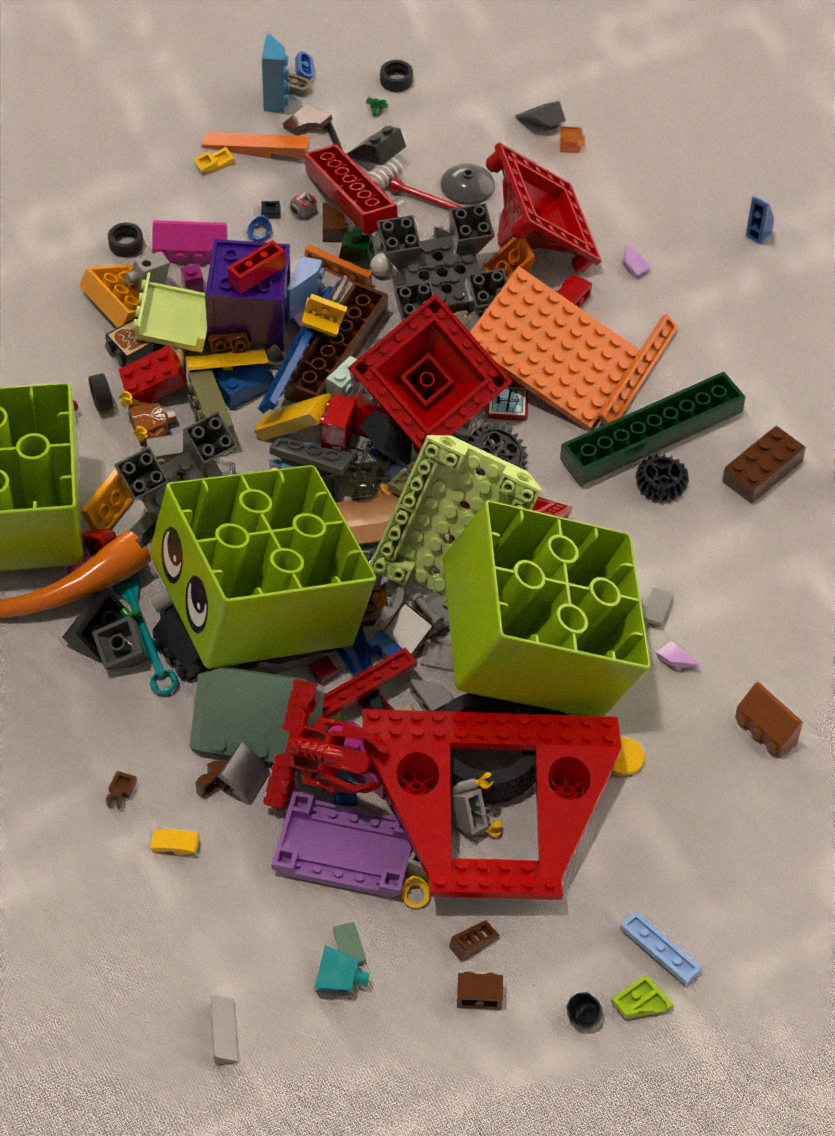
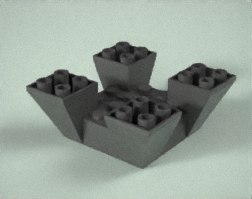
[377,203,507,321]
[114,411,237,526]

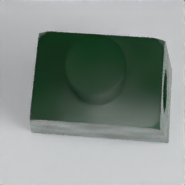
[339,228,375,270]

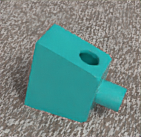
[315,946,370,994]

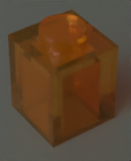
[559,127,585,153]

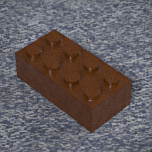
[722,425,806,504]

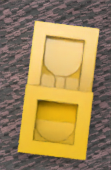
[193,147,235,173]
[150,829,200,856]

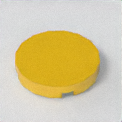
[612,738,645,777]

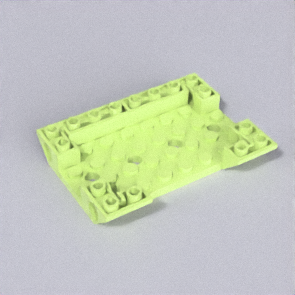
[370,435,542,607]

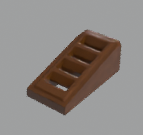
[449,920,500,961]

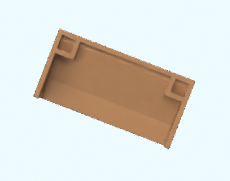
[336,494,400,545]

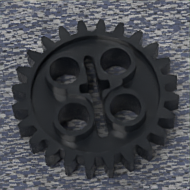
[468,423,528,476]

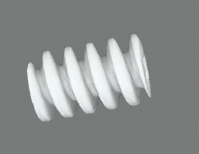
[367,158,403,190]

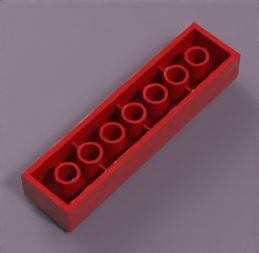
[304,144,398,234]

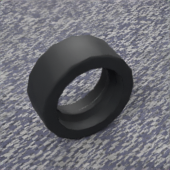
[380,59,413,92]
[108,222,143,257]
[88,373,113,412]

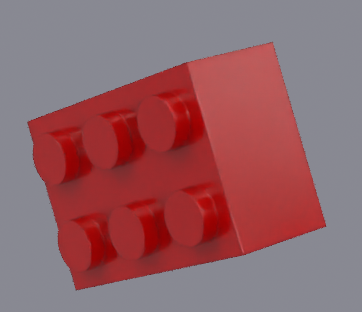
[118,345,187,403]
[320,393,357,451]

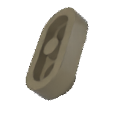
[286,72,311,95]

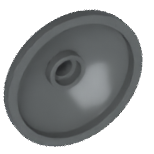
[441,163,495,205]

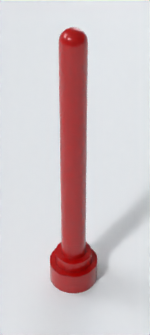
[390,178,462,209]

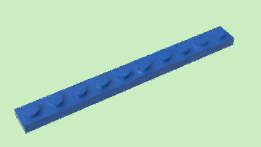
[258,286,333,414]

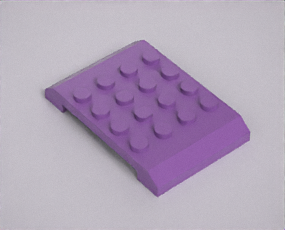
[272,791,413,897]

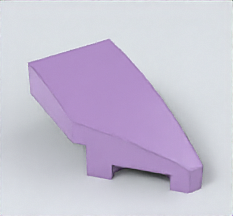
[656,641,700,672]

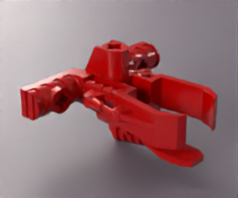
[263,679,389,810]

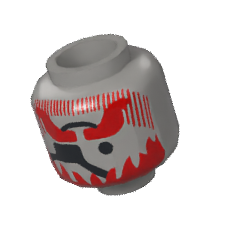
[289,192,317,219]

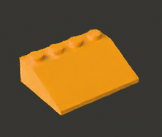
[79,264,144,328]

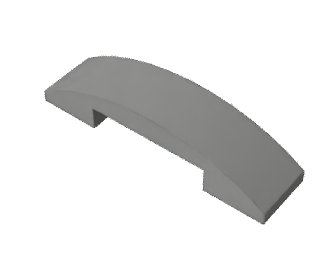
[373,579,404,634]

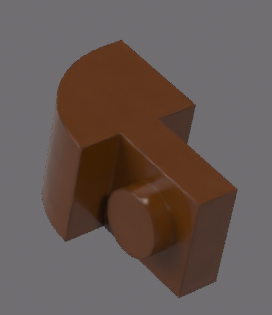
[195,760,231,798]

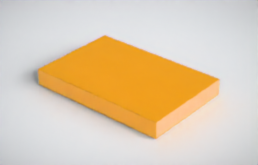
[81,469,133,530]

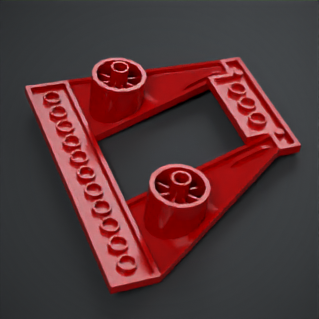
[362,709,622,900]

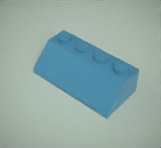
[262,34,290,112]

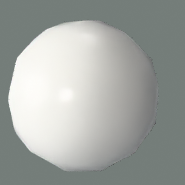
[370,253,393,277]

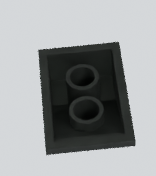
[346,126,406,165]

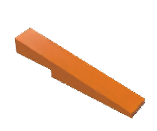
[202,132,310,159]

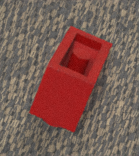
[82,528,117,555]

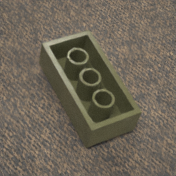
[186,368,235,450]

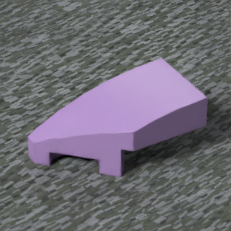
[622,244,651,278]

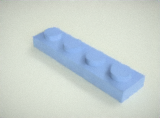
[620,911,702,986]

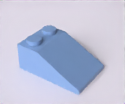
[286,256,325,320]

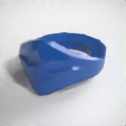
[247,215,272,242]

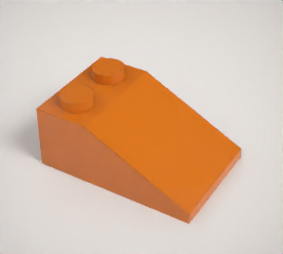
[482,237,535,281]

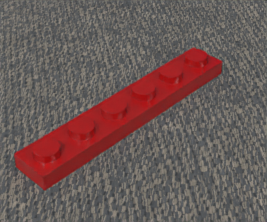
[322,647,417,718]

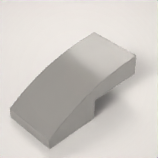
[643,588,673,627]

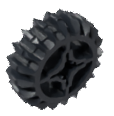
[635,453,689,502]

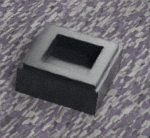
[261,201,280,219]

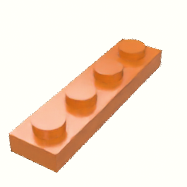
[305,244,372,287]

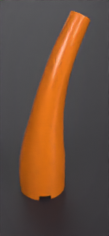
[0,530,151,619]

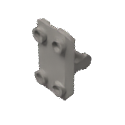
[411,592,449,638]

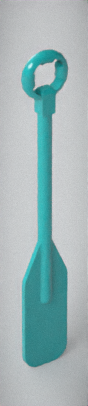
[113,573,178,695]

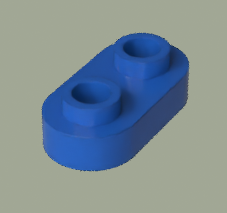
[295,51,314,80]

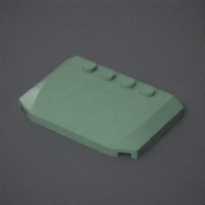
[189,667,325,762]

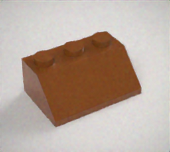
[735,681,803,758]

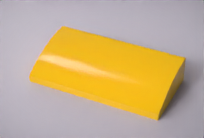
[253,393,331,441]

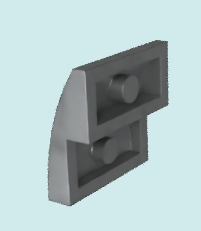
[218,742,269,805]

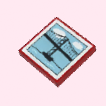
[488,386,527,421]

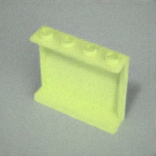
[132,273,207,352]

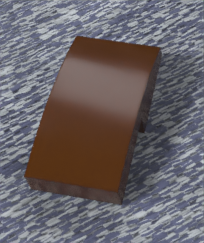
[207,331,251,354]

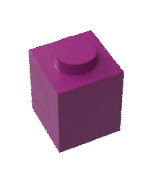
[180,264,204,292]

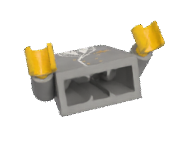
[450,772,502,837]

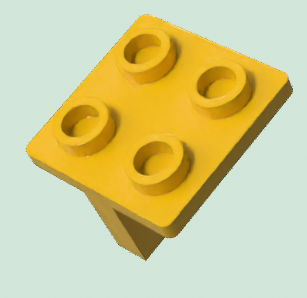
[301,294,347,337]

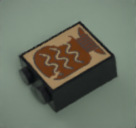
[105,317,165,366]

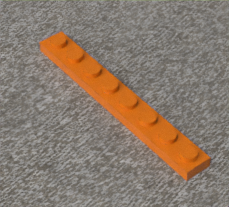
[597,314,678,425]

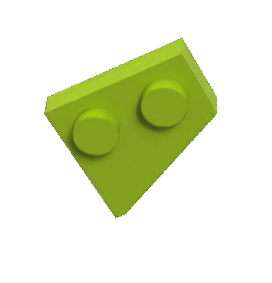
[611,974,674,1019]

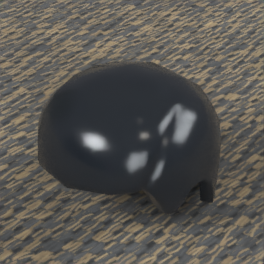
[566,992,603,1029]

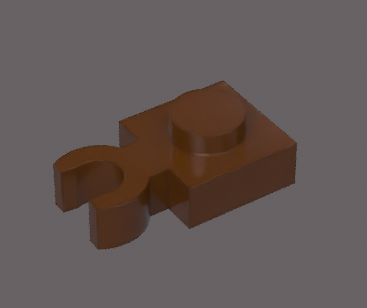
[106,771,137,809]

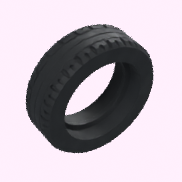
[440,693,536,804]

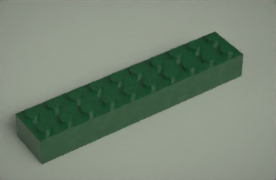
[560,371,746,485]

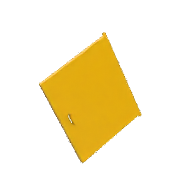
[184,349,269,370]

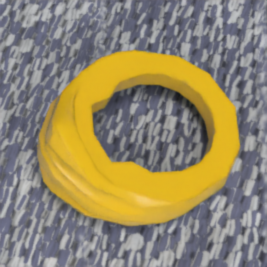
[401,875,429,909]

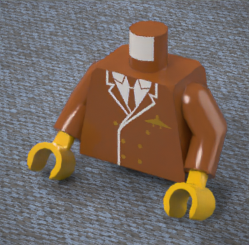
[119,391,177,446]

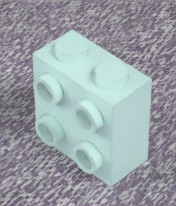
[326,356,366,401]

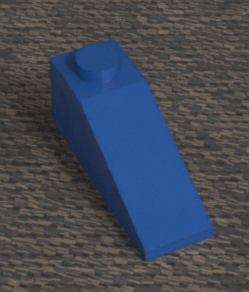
[745,196,774,245]

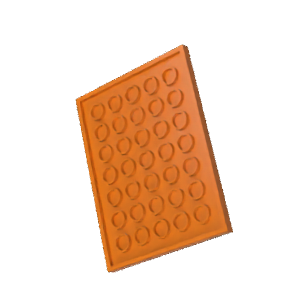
[470,266,639,431]

